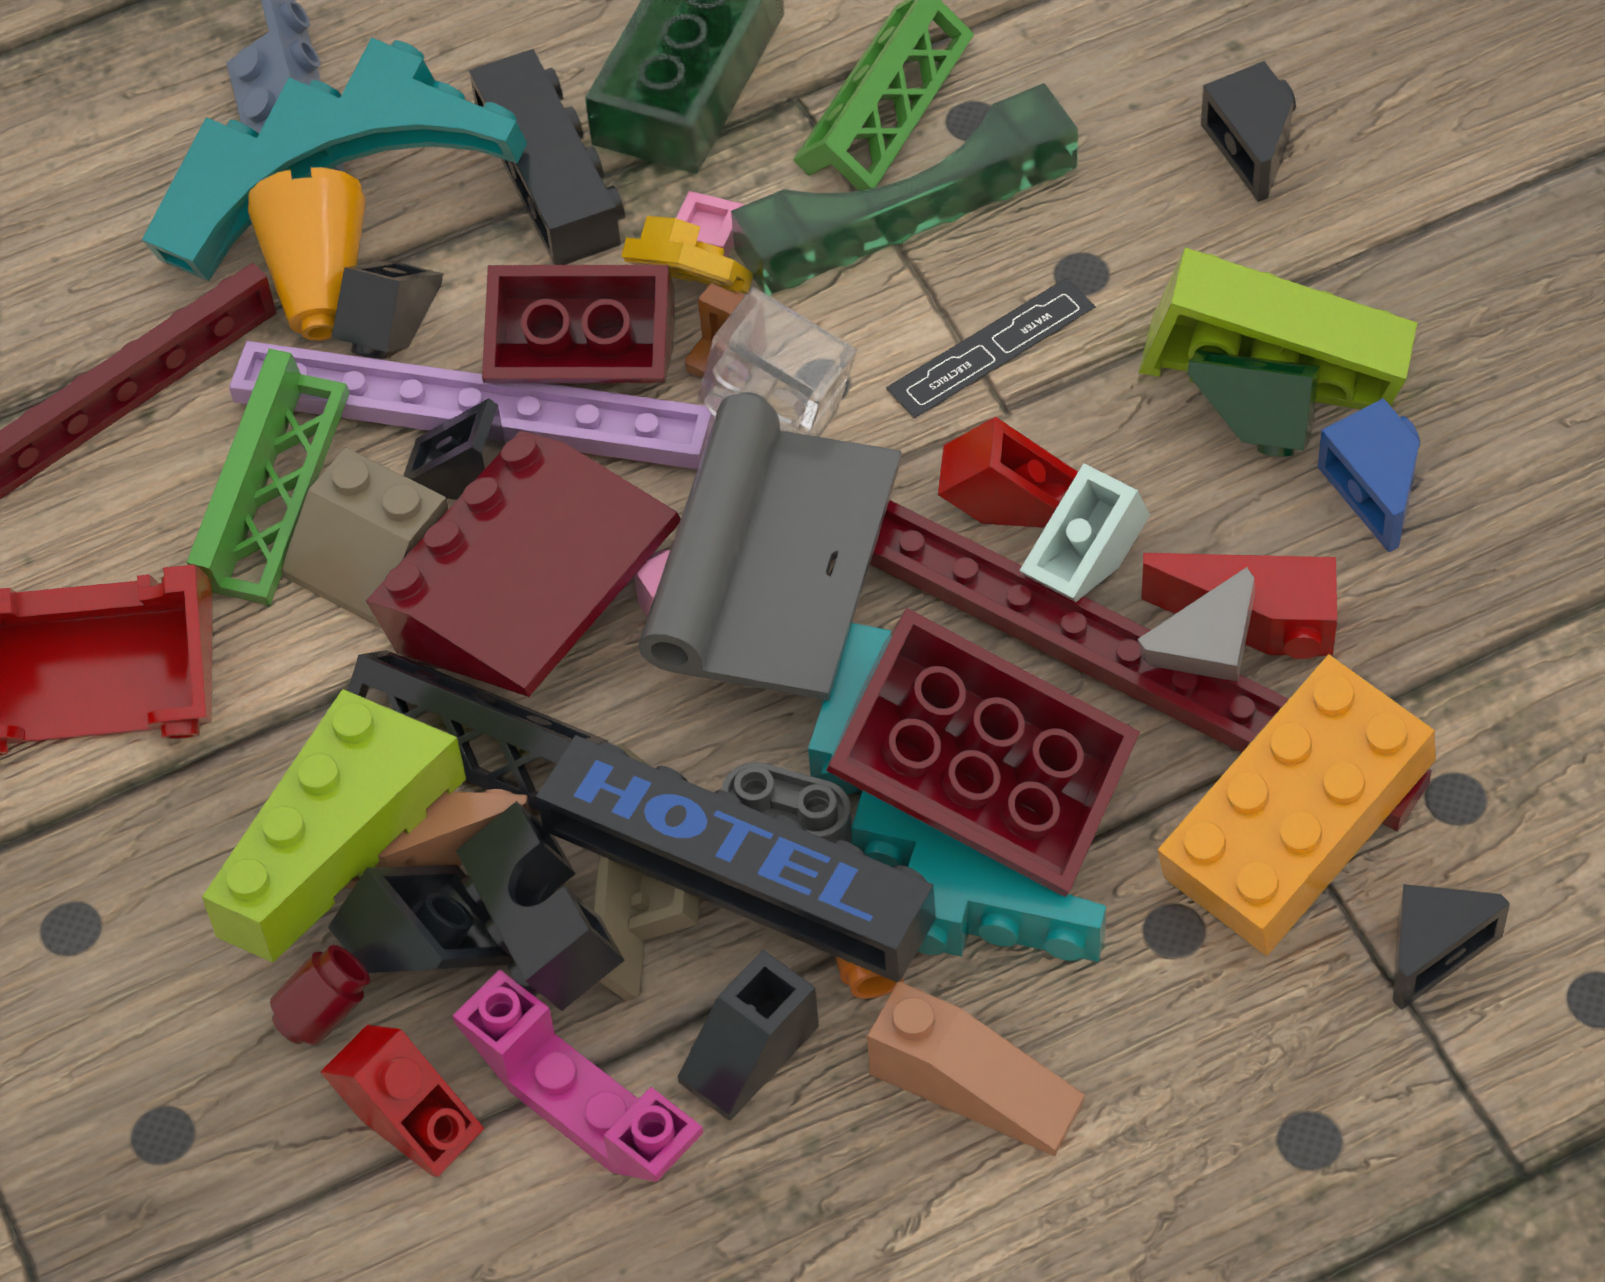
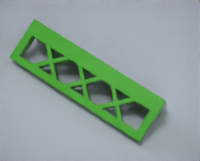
[793,0,974,195]
[186,348,350,606]

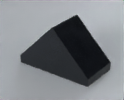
[403,398,505,500]
[1392,884,1510,1010]

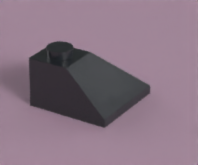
[328,865,514,973]

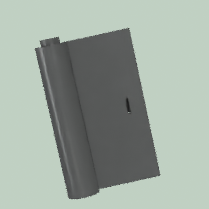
[638,392,902,701]

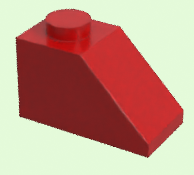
[938,416,1078,528]

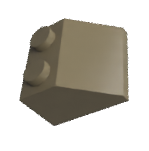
[281,447,448,628]

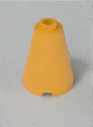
[248,168,366,341]

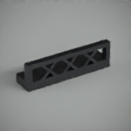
[348,650,608,811]

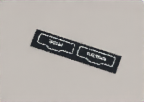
[886,278,1096,418]

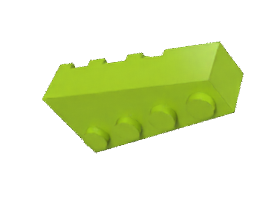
[1138,247,1418,409]
[202,689,466,963]

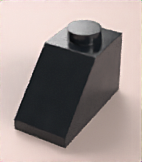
[1201,61,1296,202]
[332,260,444,359]

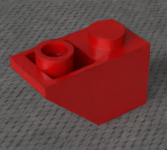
[320,1024,485,1177]

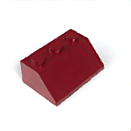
[482,265,675,383]

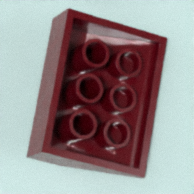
[366,430,681,697]
[826,608,1140,897]

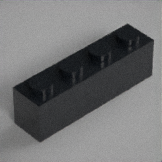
[469,49,625,265]

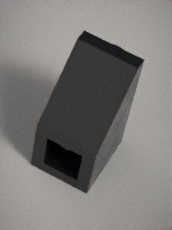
[677,949,819,1121]

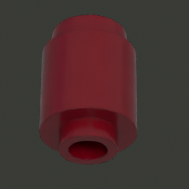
[270,945,370,1045]

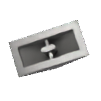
[1138,567,1255,682]

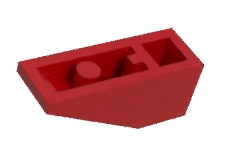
[1141,553,1337,659]

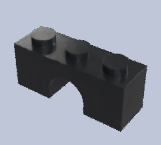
[455,801,625,1011]

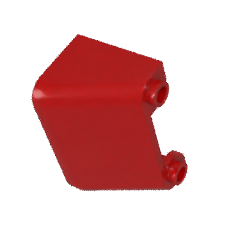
[0,564,213,756]

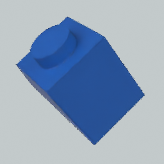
[1317,398,1420,552]

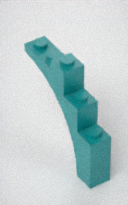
[142,37,528,281]
[808,623,1106,962]

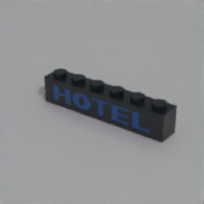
[536,735,936,983]

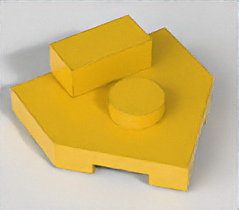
[621,216,754,294]

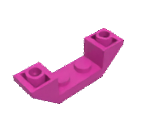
[452,969,704,1182]

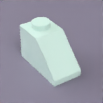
[1019,463,1150,602]

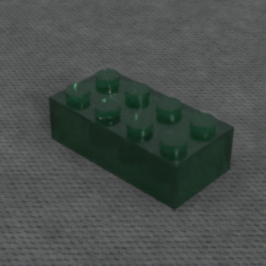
[585,0,785,174]

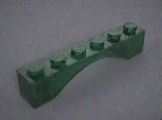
[731,83,1078,297]

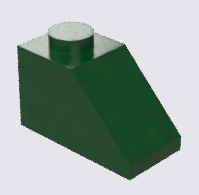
[1187,350,1320,457]

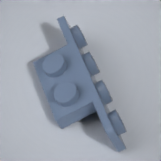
[226,0,345,172]

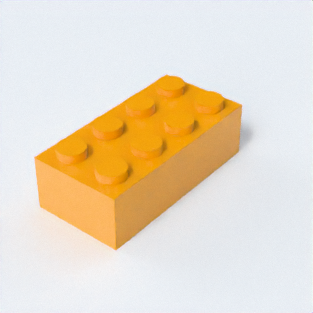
[1157,654,1436,956]

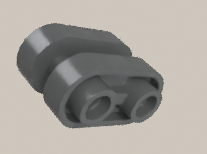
[722,762,852,844]

